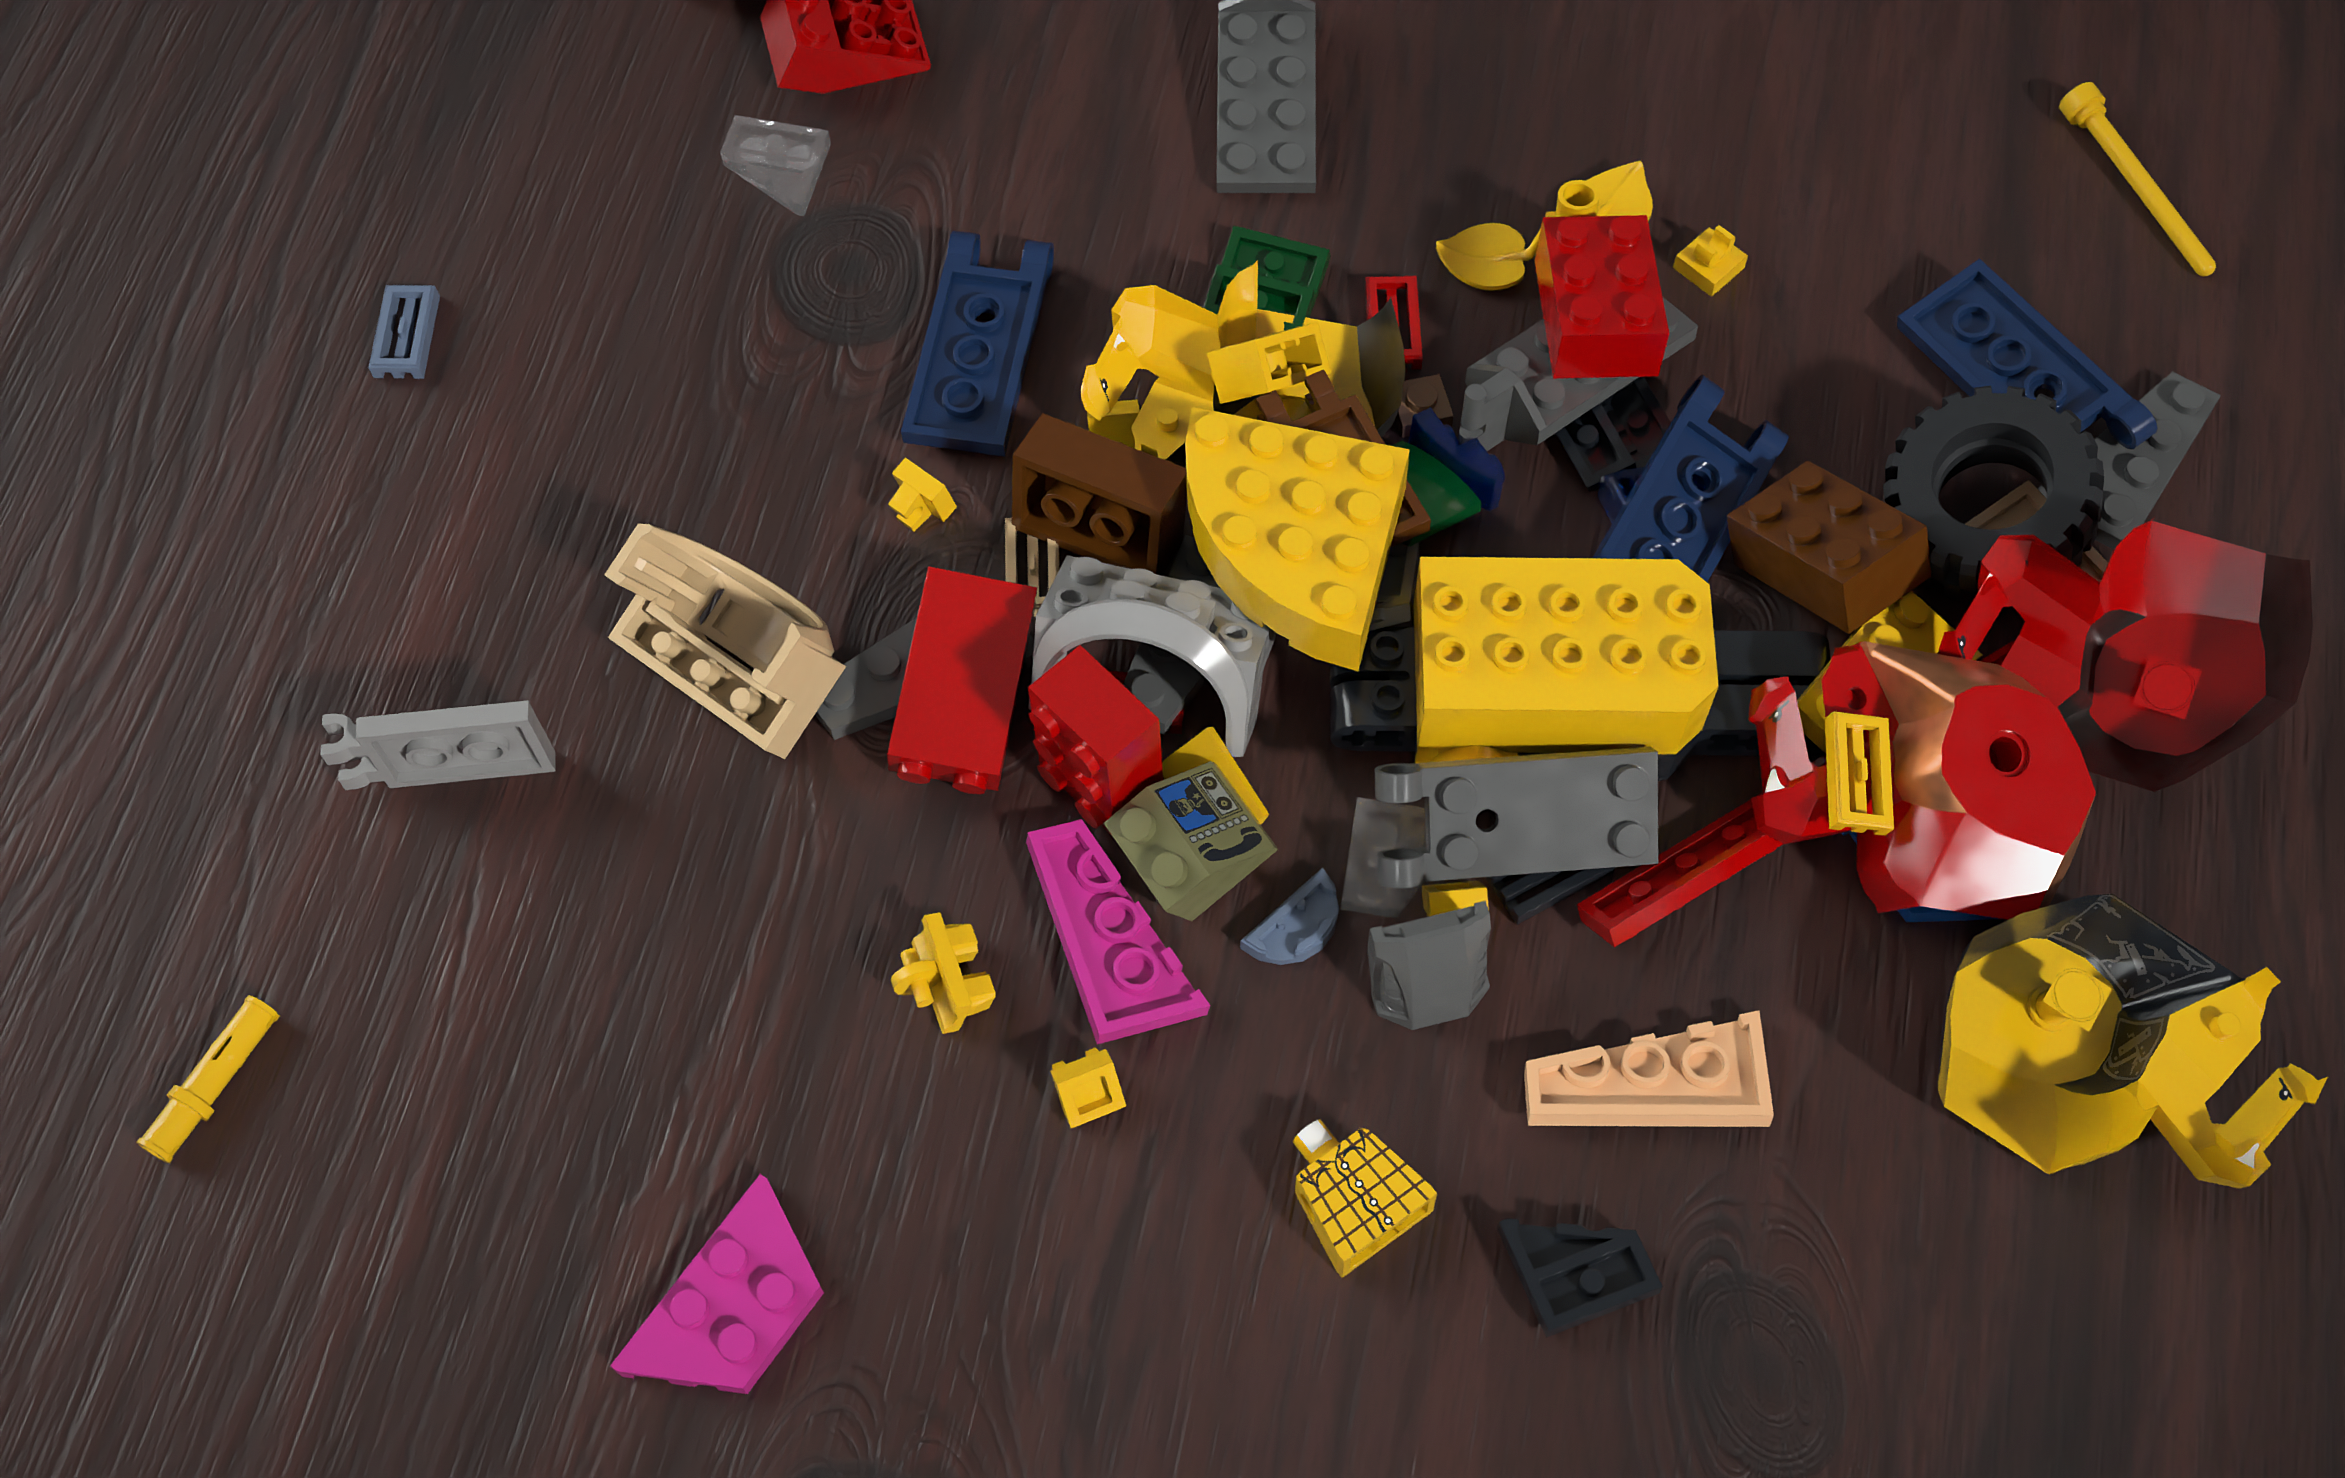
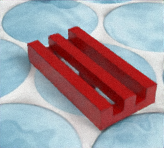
[1365,276,1423,370]

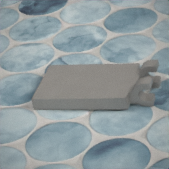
[320,700,555,790]

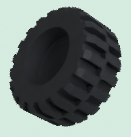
[1883,386,2104,601]

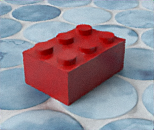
[1535,215,1669,379]
[1028,645,1163,834]

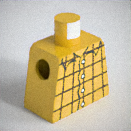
[1293,1120,1437,1278]

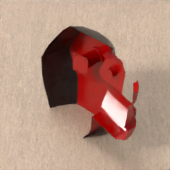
[1937,514,2313,792]

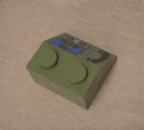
[1104,761,1278,921]

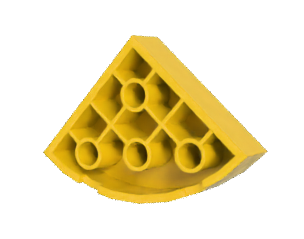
[1185,407,1410,671]

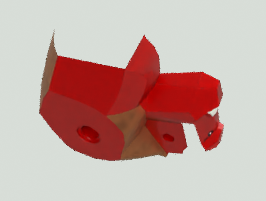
[1748,641,2096,920]

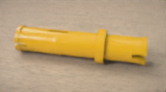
[136,995,280,1164]

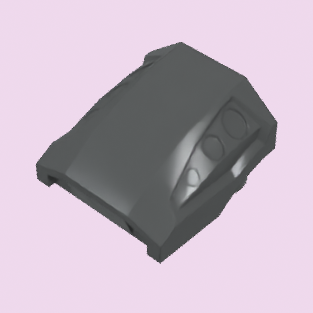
[1367,901,1491,1030]

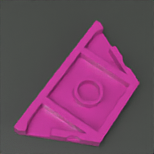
[610,1174,824,1394]

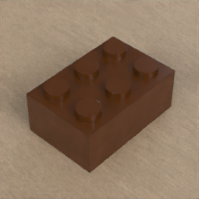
[1012,413,1187,575]
[1726,461,1931,634]

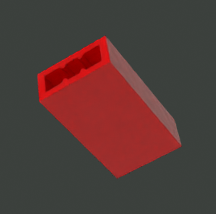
[887,566,1037,794]

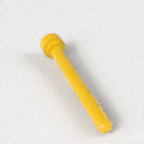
[2059,82,2216,277]

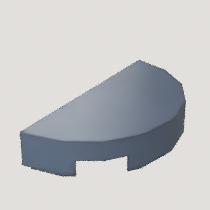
[1240,868,1339,965]

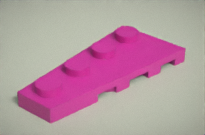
[1026,819,1210,1044]

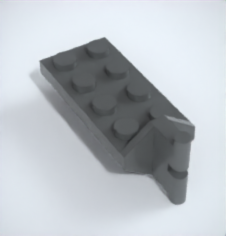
[1217,0,1316,193]
[1455,296,1698,469]

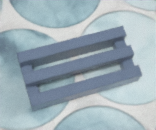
[368,285,440,379]

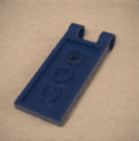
[901,230,1054,456]
[1897,259,2158,450]
[1593,375,1789,582]

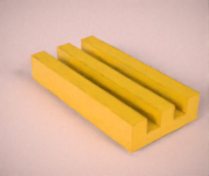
[1825,711,1894,836]

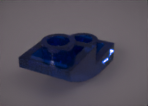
[1409,408,1505,511]

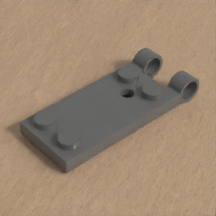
[1375,746,1658,888]

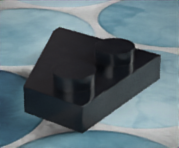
[1497,1218,1663,1338]

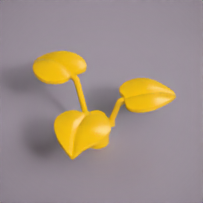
[1436,161,1653,290]

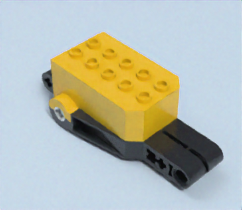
[1329,557,1831,781]

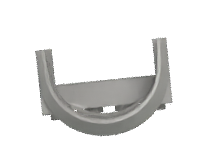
[1028,555,1276,757]

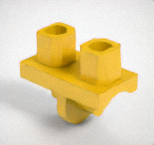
[891,912,996,1034]

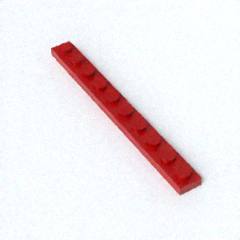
[1576,639,2016,947]

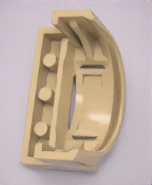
[605,524,846,759]

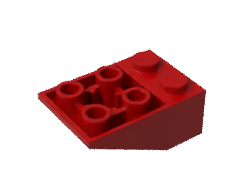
[760,0,931,93]

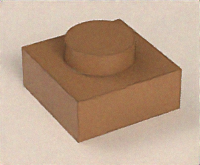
[1395,374,1453,438]

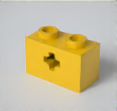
[1207,322,1331,404]

